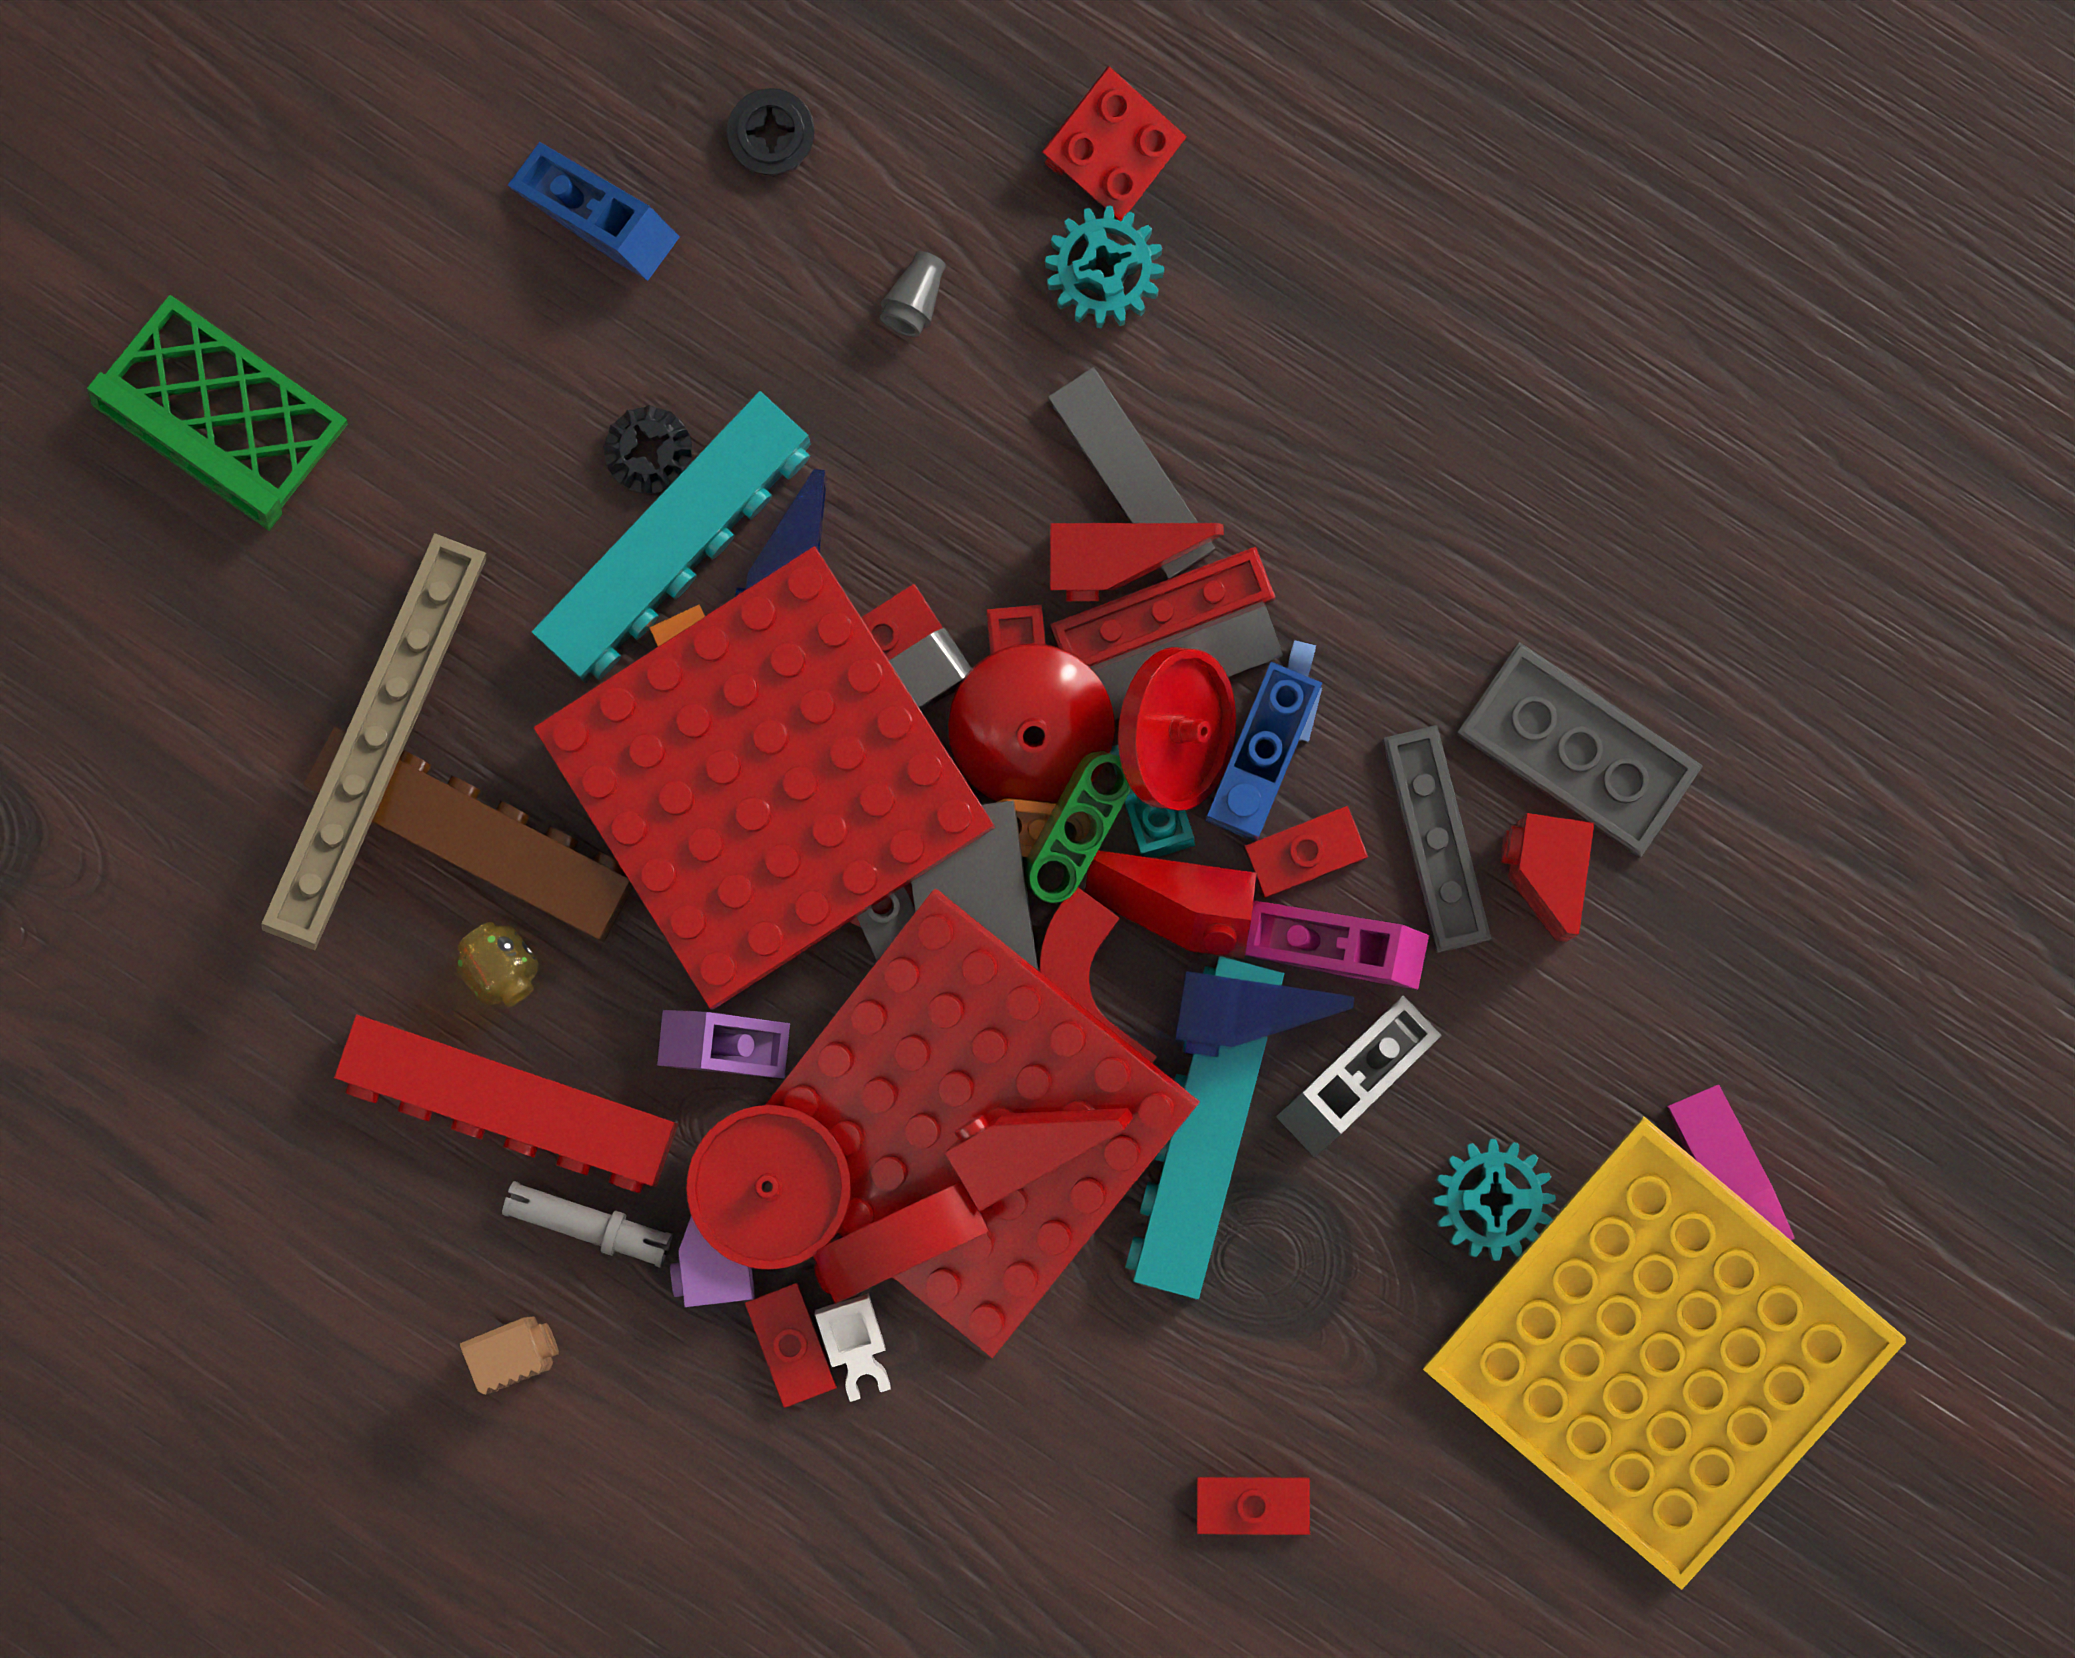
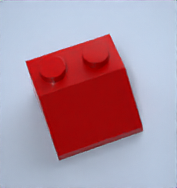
[1501,813,1594,942]

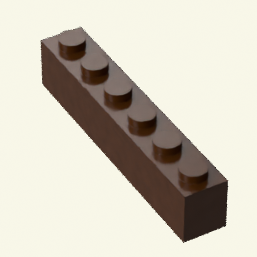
[303,726,633,943]

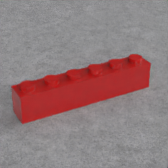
[334,1014,678,1193]

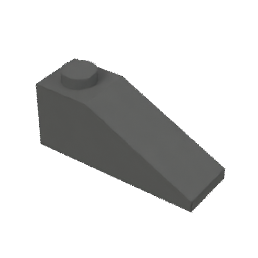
[1276,995,1442,1157]

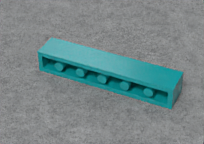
[532,391,811,684]
[1125,956,1285,1299]

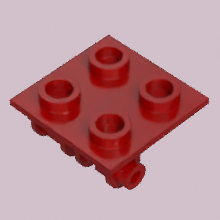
[1042,66,1187,221]

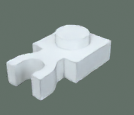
[815,1293,891,1402]

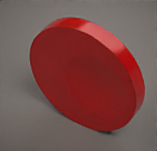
[1118,647,1236,810]
[687,1105,851,1269]

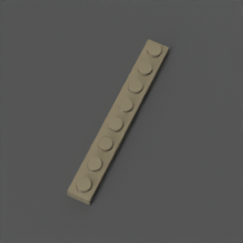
[261,533,486,950]

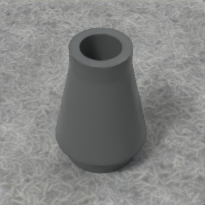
[880,251,946,337]

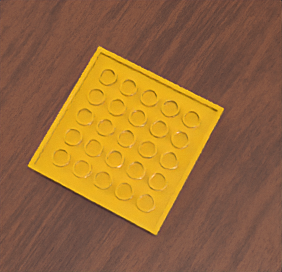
[1423,1116,1906,1590]

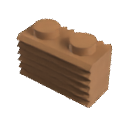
[460,1316,559,1395]

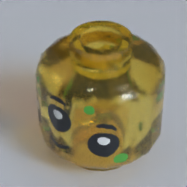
[455,922,539,1007]

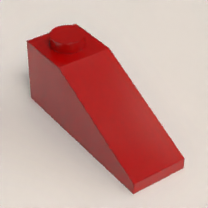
[1050,523,1224,601]
[1085,850,1256,959]
[945,1108,1133,1211]

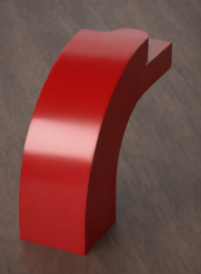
[1040,888,1157,1063]
[813,1182,989,1304]

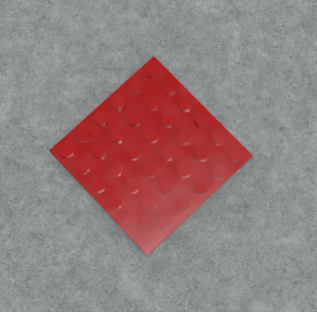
[533,546,996,1010]
[765,889,1200,1358]

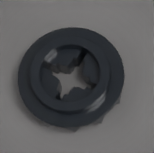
[727,88,815,177]
[603,405,692,494]

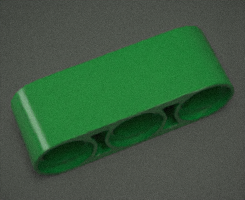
[1023,751,1131,903]

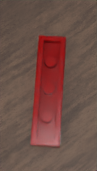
[1050,546,1276,667]

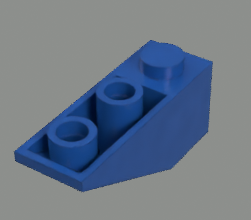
[1205,662,1322,842]

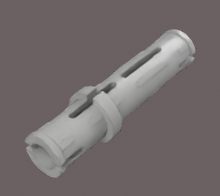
[502,1181,672,1268]

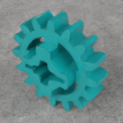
[1045,206,1164,328]
[1432,1139,1556,1261]

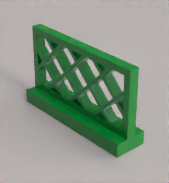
[87,295,348,531]

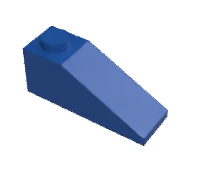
[508,142,680,281]

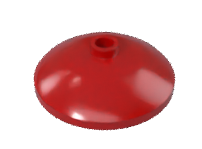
[948,644,1115,803]

